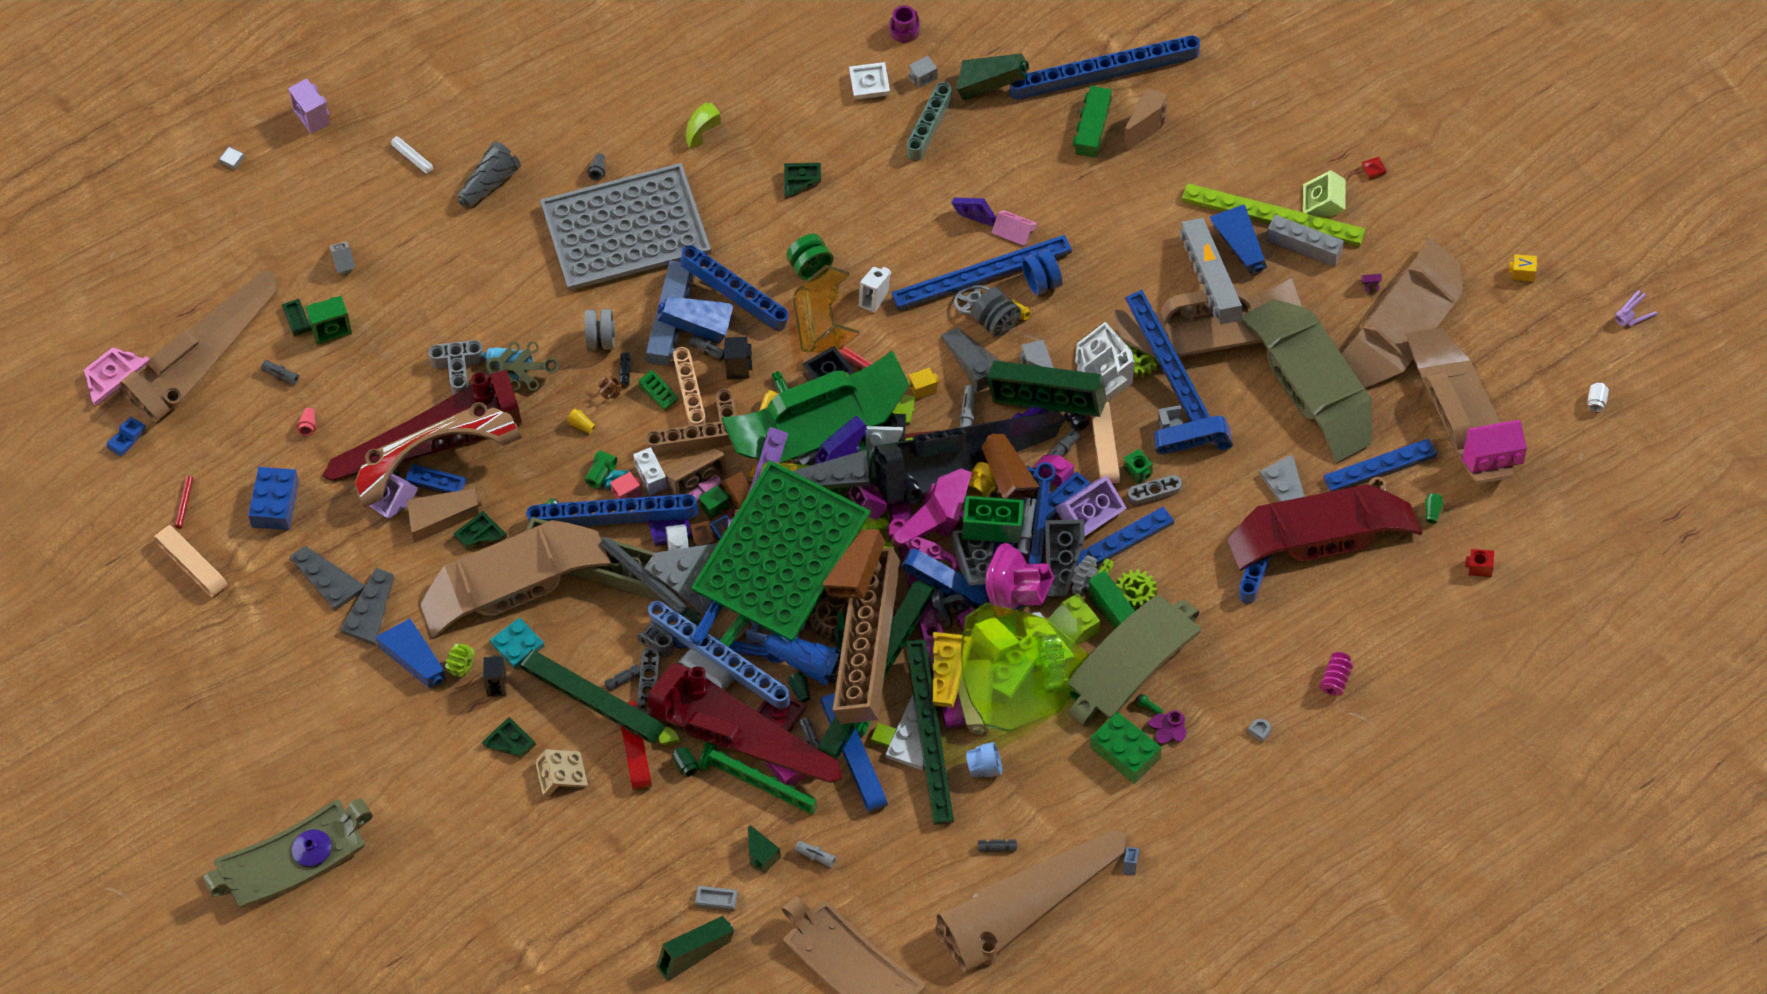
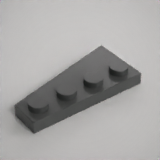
[793,450,870,489]
[290,546,365,611]
[340,568,394,646]

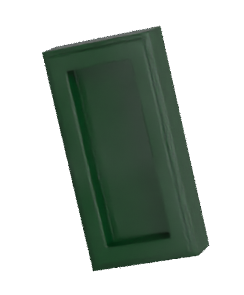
[281,298,311,336]

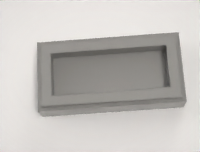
[695,886,738,911]

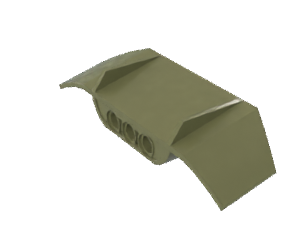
[1242,299,1372,463]

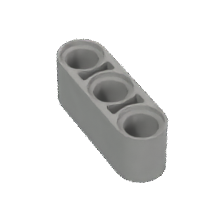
[678,649,734,690]

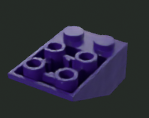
[815,415,867,464]

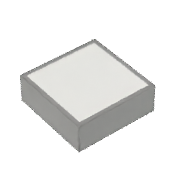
[219,147,245,170]

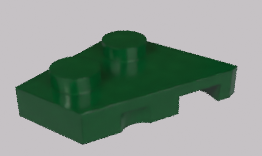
[784,163,821,198]
[481,717,537,758]

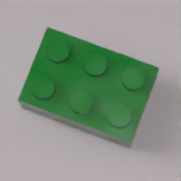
[962,496,1024,543]
[1090,711,1162,784]

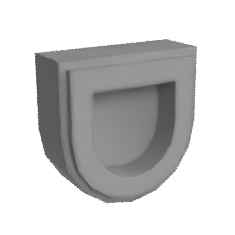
[1247,719,1271,743]

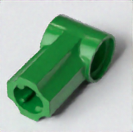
[584,450,618,489]

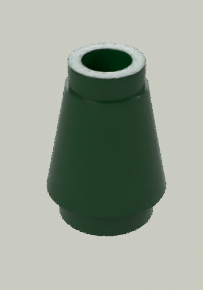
[788,672,811,703]

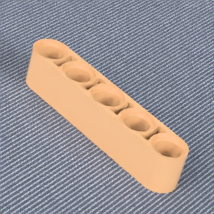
[673,347,706,426]
[1090,402,1120,483]
[154,525,228,598]

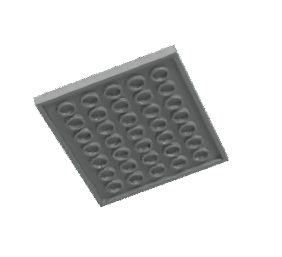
[540,163,711,291]

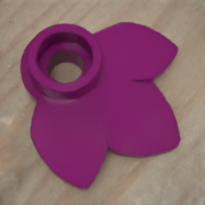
[1148,710,1186,744]

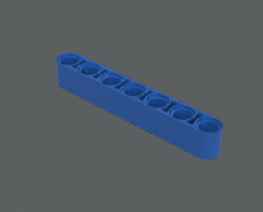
[680,245,789,331]
[820,693,888,812]

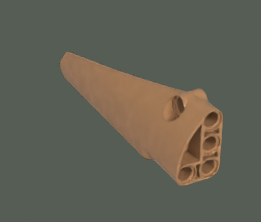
[935,830,1126,972]

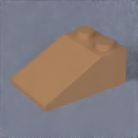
[1125,87,1169,151]

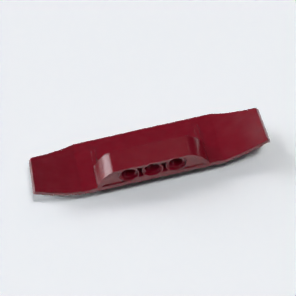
[1228,484,1423,571]

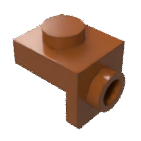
[690,521,715,546]

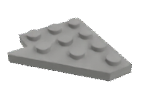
[644,543,718,615]

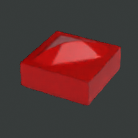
[1362,157,1386,179]

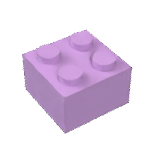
[288,79,330,134]

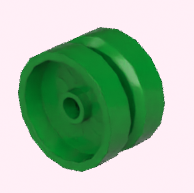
[786,233,834,281]

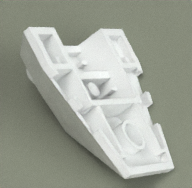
[1075,322,1135,402]

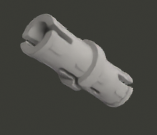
[795,840,836,868]

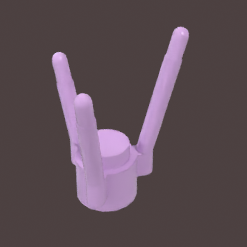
[1615,290,1658,327]

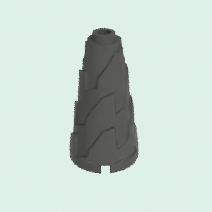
[458,141,521,208]

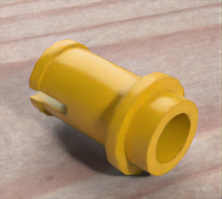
[1012,299,1031,320]

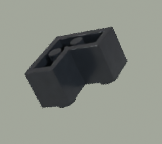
[724,336,753,379]

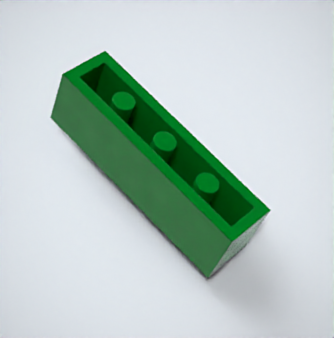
[1072,86,1112,158]

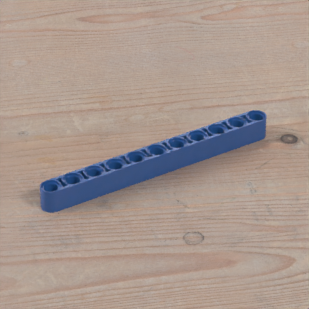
[1010,35,1200,100]

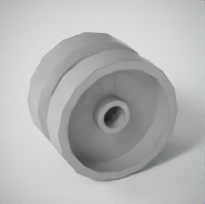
[585,308,615,351]

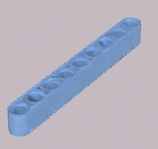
[648,601,790,709]

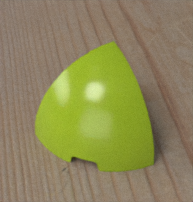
[686,102,721,149]

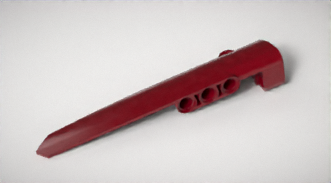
[648,662,842,783]

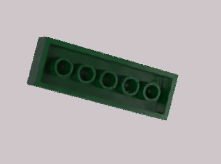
[987,360,1107,417]

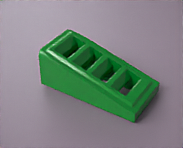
[639,370,679,411]

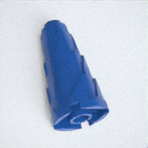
[763,633,841,686]

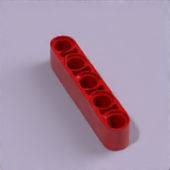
[621,701,652,790]

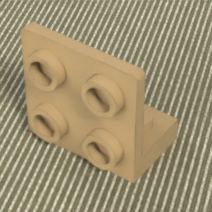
[535,749,588,796]

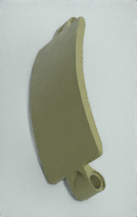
[1068,595,1201,726]
[203,798,373,908]

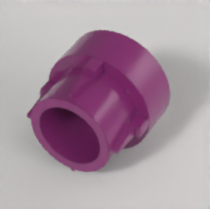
[889,5,920,43]

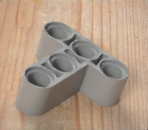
[428,340,484,395]

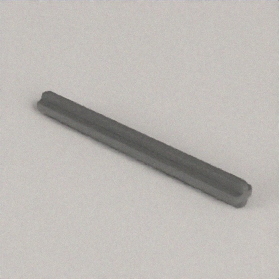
[600,537,687,613]

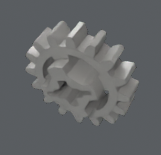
[1071,555,1098,597]

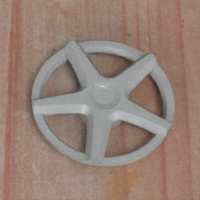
[954,285,990,315]

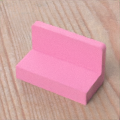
[992,210,1037,245]

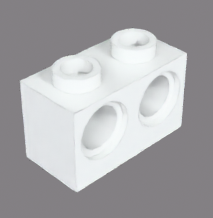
[633,447,667,495]

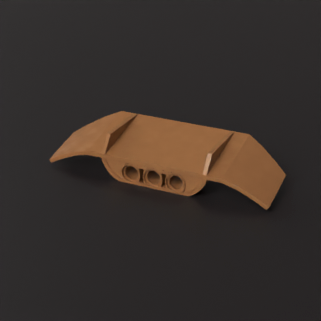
[1341,237,1462,388]
[1112,277,1303,357]
[1405,327,1513,484]
[420,520,610,638]

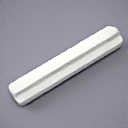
[391,136,433,174]

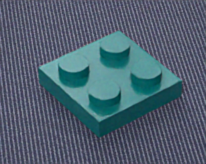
[489,617,545,669]

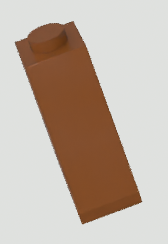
[719,471,751,510]

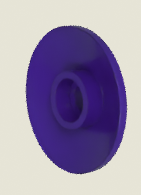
[292,829,332,867]

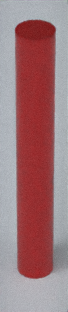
[175,476,194,529]

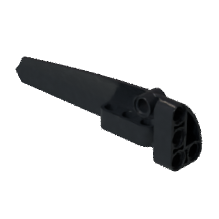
[874,411,1066,505]

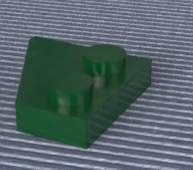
[453,511,507,549]

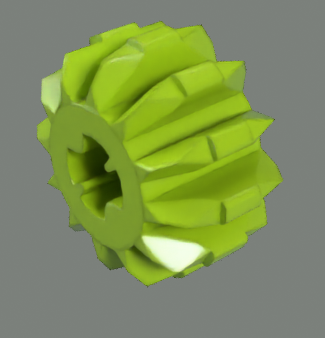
[445,643,475,677]

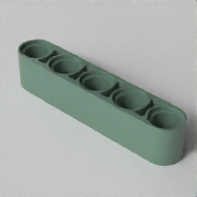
[907,82,952,161]

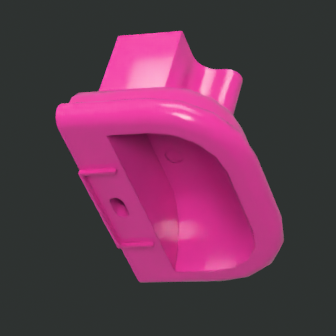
[985,543,1055,616]

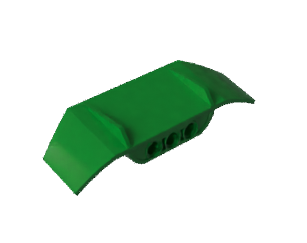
[721,351,910,465]

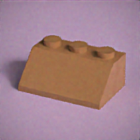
[665,449,726,495]

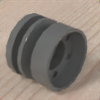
[971,287,1021,337]

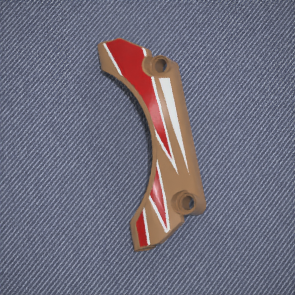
[355,402,522,508]

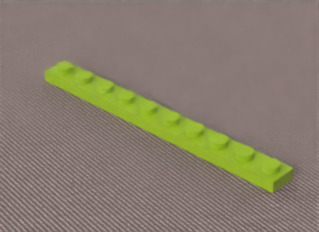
[1182,183,1366,247]

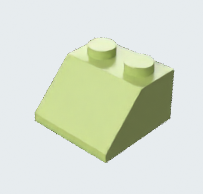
[1303,170,1346,217]

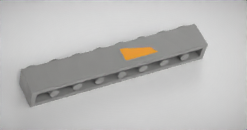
[1179,218,1242,325]

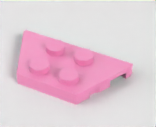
[84,347,150,406]

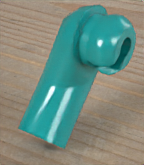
[603,470,629,490]

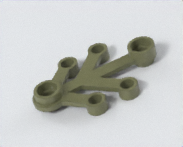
[486,342,559,391]

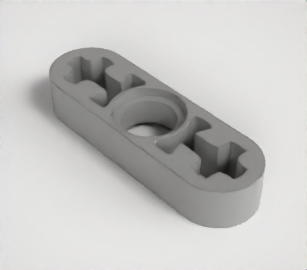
[1128,475,1182,505]

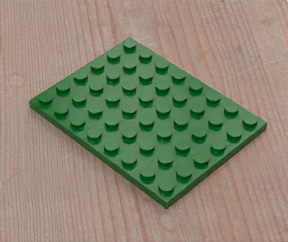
[691,460,871,642]

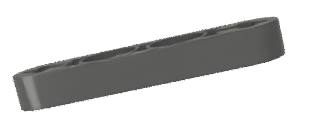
[637,647,660,715]

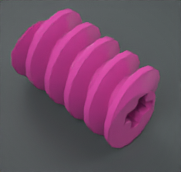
[1319,652,1354,696]

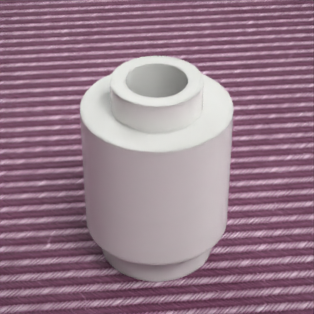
[1587,383,1609,412]

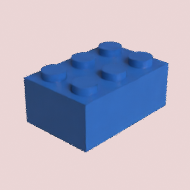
[248,467,299,530]

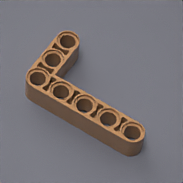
[645,389,736,455]

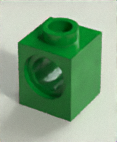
[1123,449,1153,483]
[699,485,730,520]

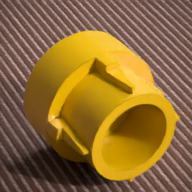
[966,462,999,497]

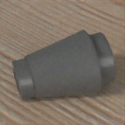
[587,153,606,181]

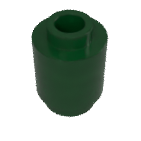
[671,747,698,777]

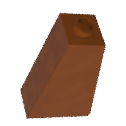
[981,434,1039,500]
[823,529,885,599]

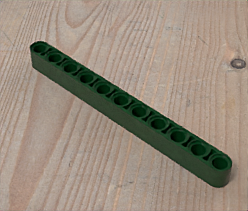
[818,580,935,760]

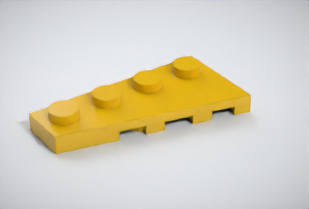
[933,632,972,708]

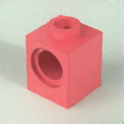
[610,472,642,499]

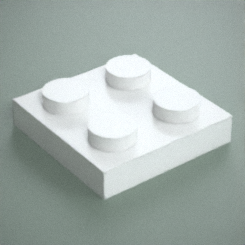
[849,62,890,100]

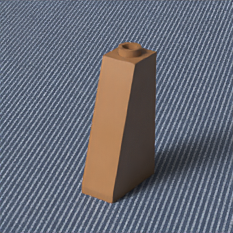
[407,488,482,542]

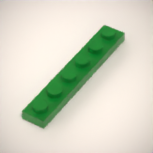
[709,750,817,815]

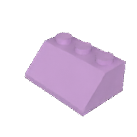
[1055,476,1127,536]

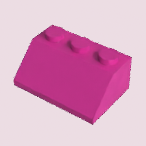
[1462,420,1527,473]

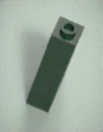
[956,53,1029,100]
[656,916,734,981]

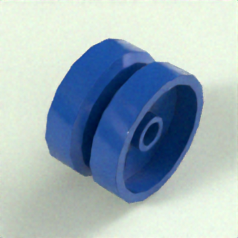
[1021,248,1062,296]

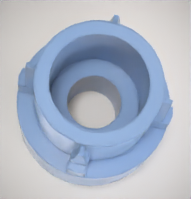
[966,742,1002,778]

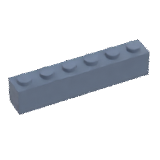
[646,261,695,366]

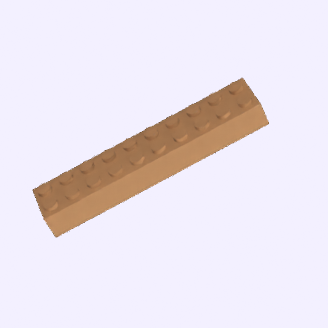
[833,547,900,724]

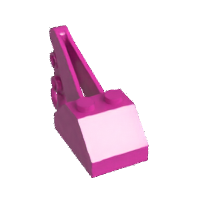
[891,469,972,571]

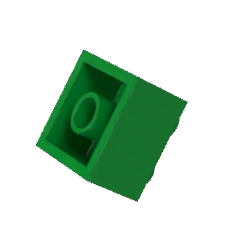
[305,295,352,344]

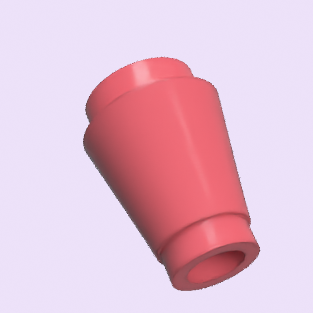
[297,408,316,436]

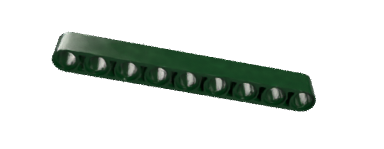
[519,649,665,744]

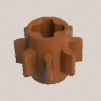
[598,376,622,400]

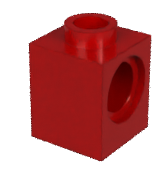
[1465,549,1494,577]

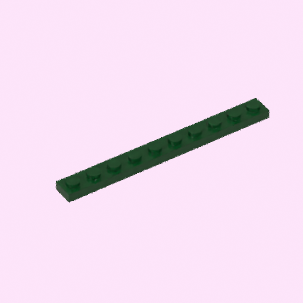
[905,640,954,825]

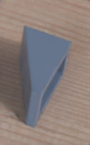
[1123,847,1139,875]

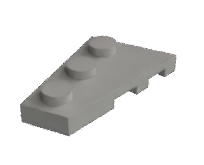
[1260,454,1305,502]

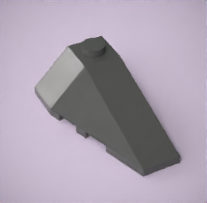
[941,328,1000,392]
[1045,519,1085,597]
[952,530,995,586]

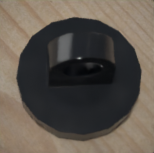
[932,589,969,627]

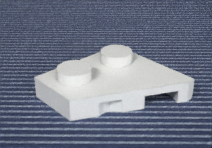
[866,426,903,460]

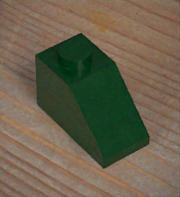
[748,825,781,874]

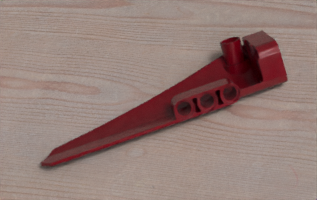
[323,370,522,481]

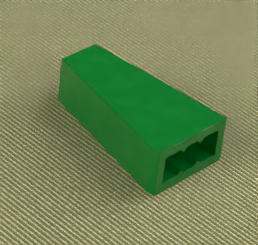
[1088,570,1135,629]

